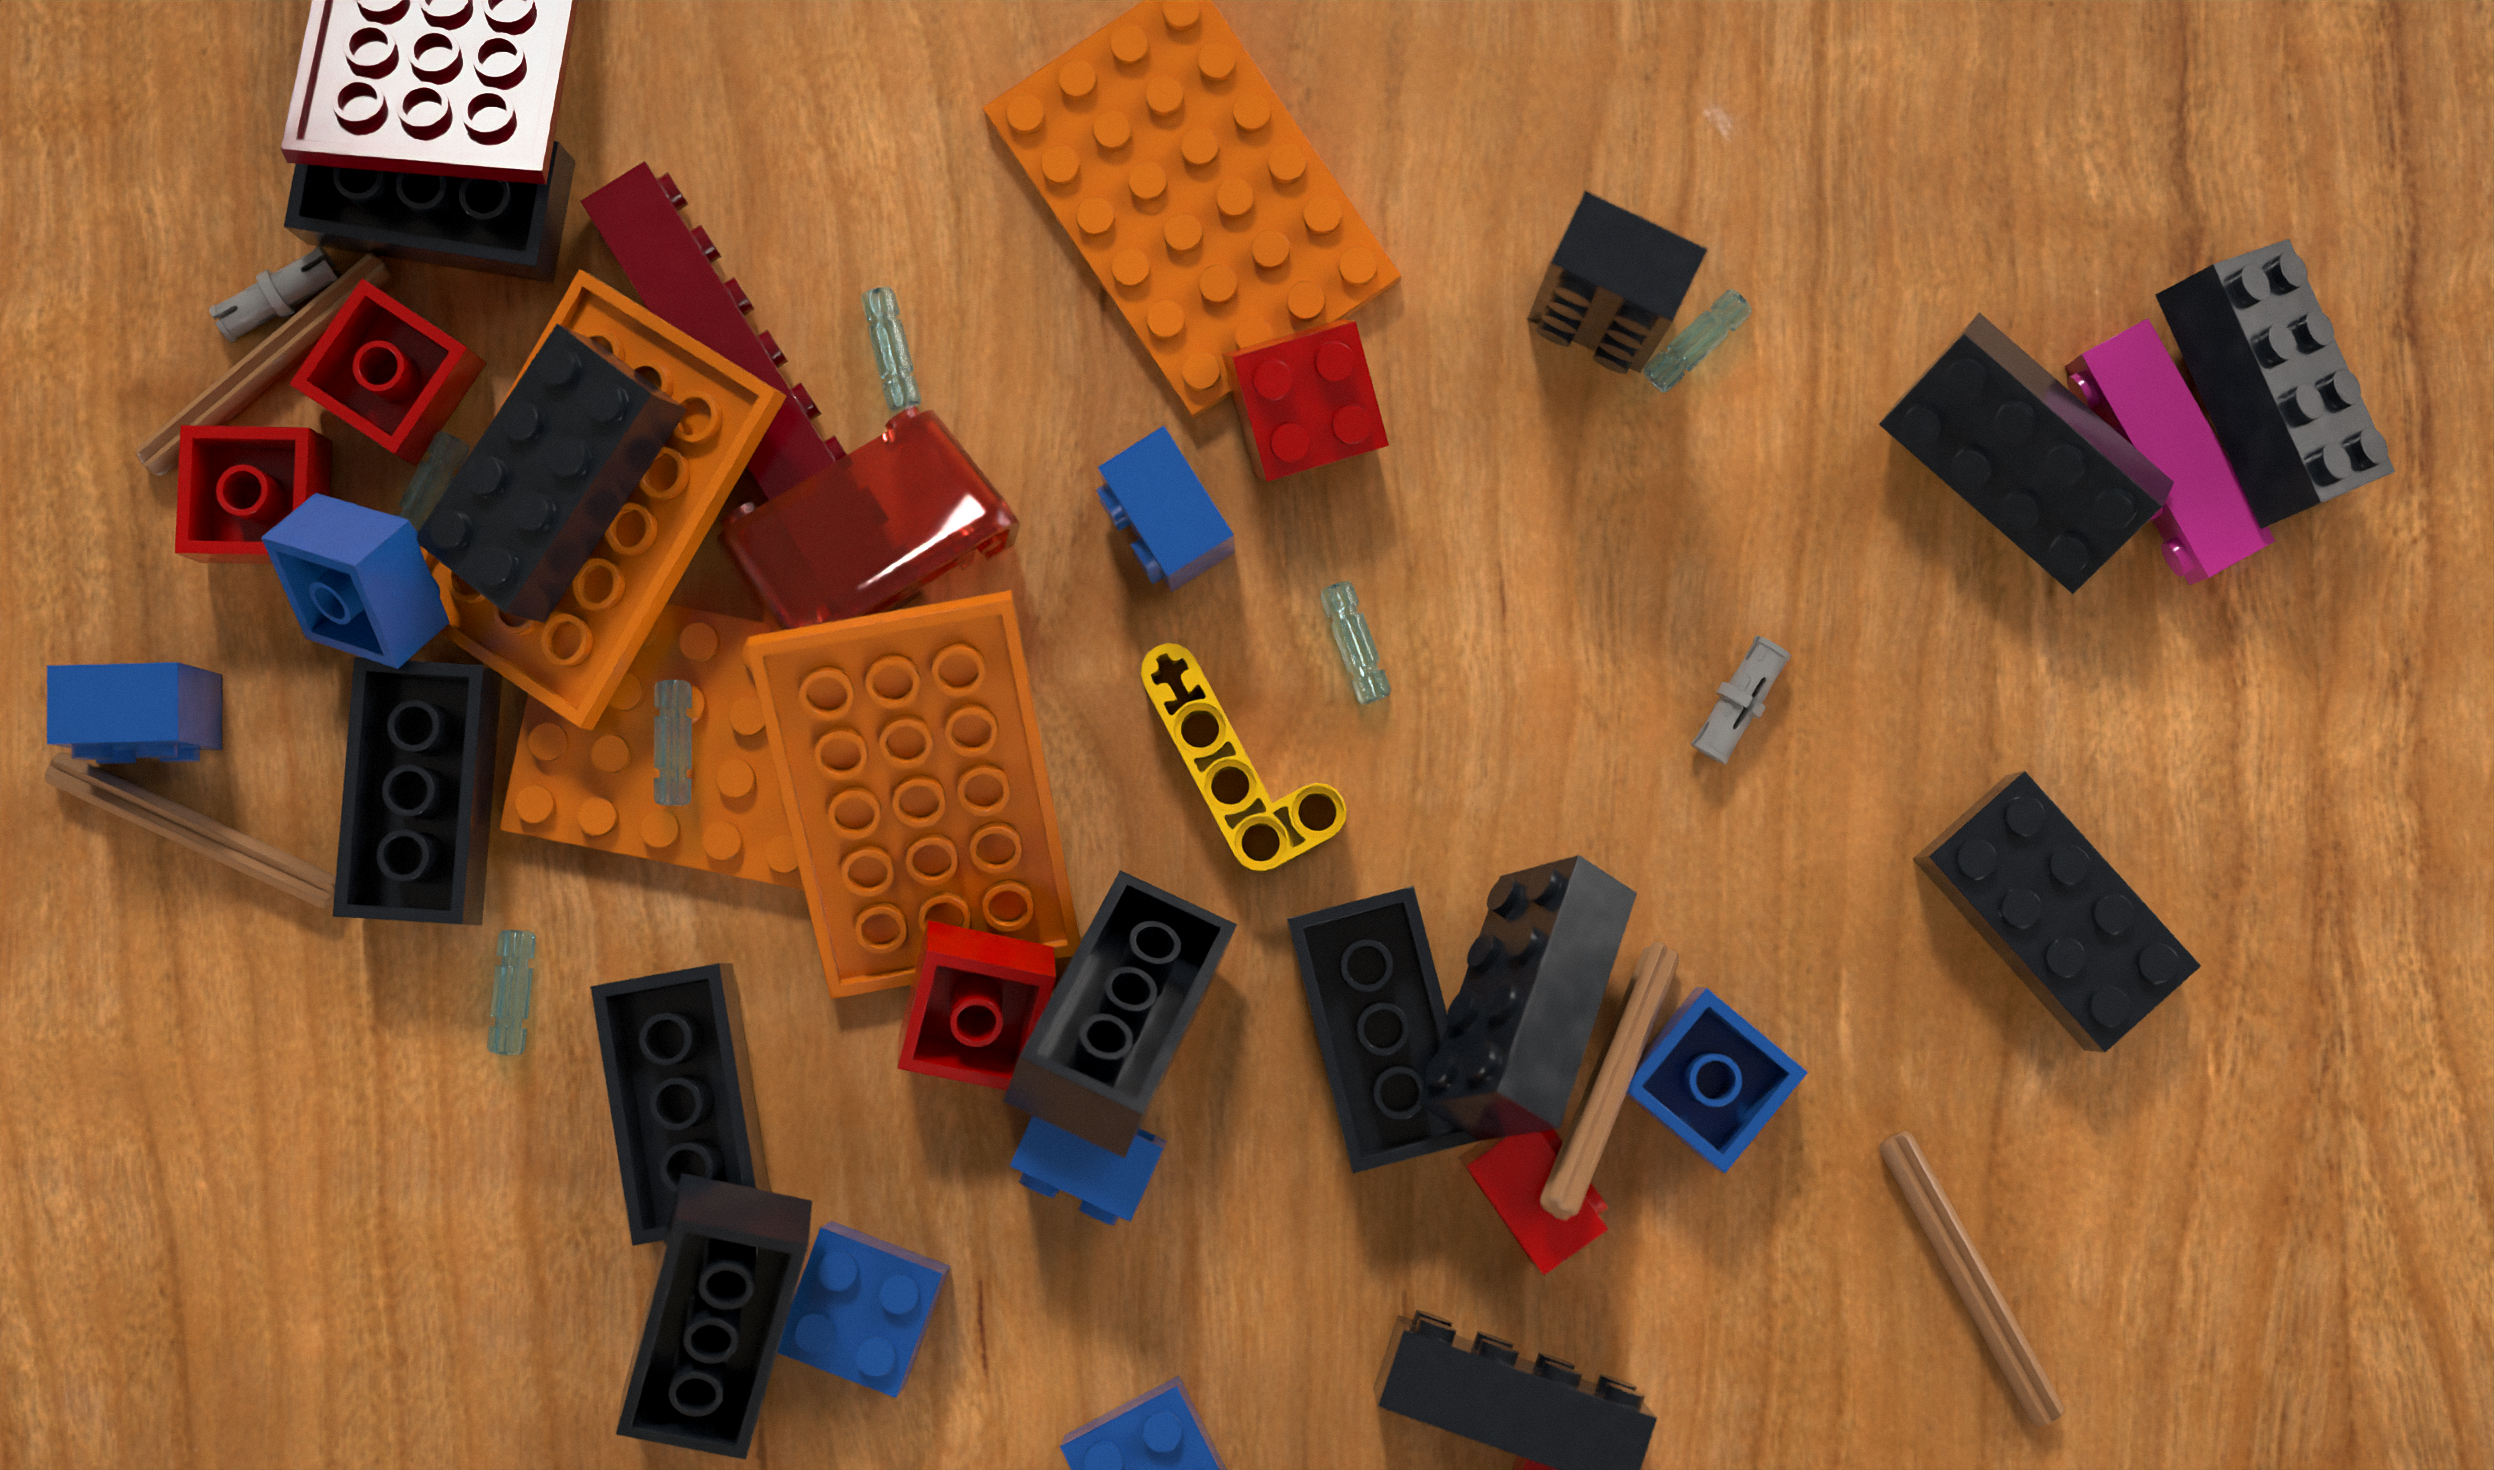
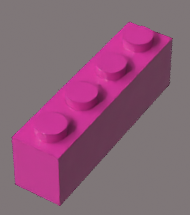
[2065,318,2276,585]

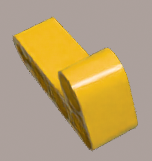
[1141,643,1347,873]

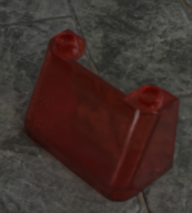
[716,406,1020,633]

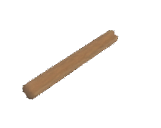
[135,253,395,476]
[45,753,336,908]
[1540,942,1679,1220]
[1879,1131,2065,1426]

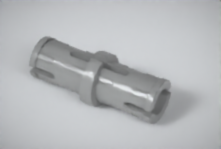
[209,245,341,343]
[1690,635,1792,765]

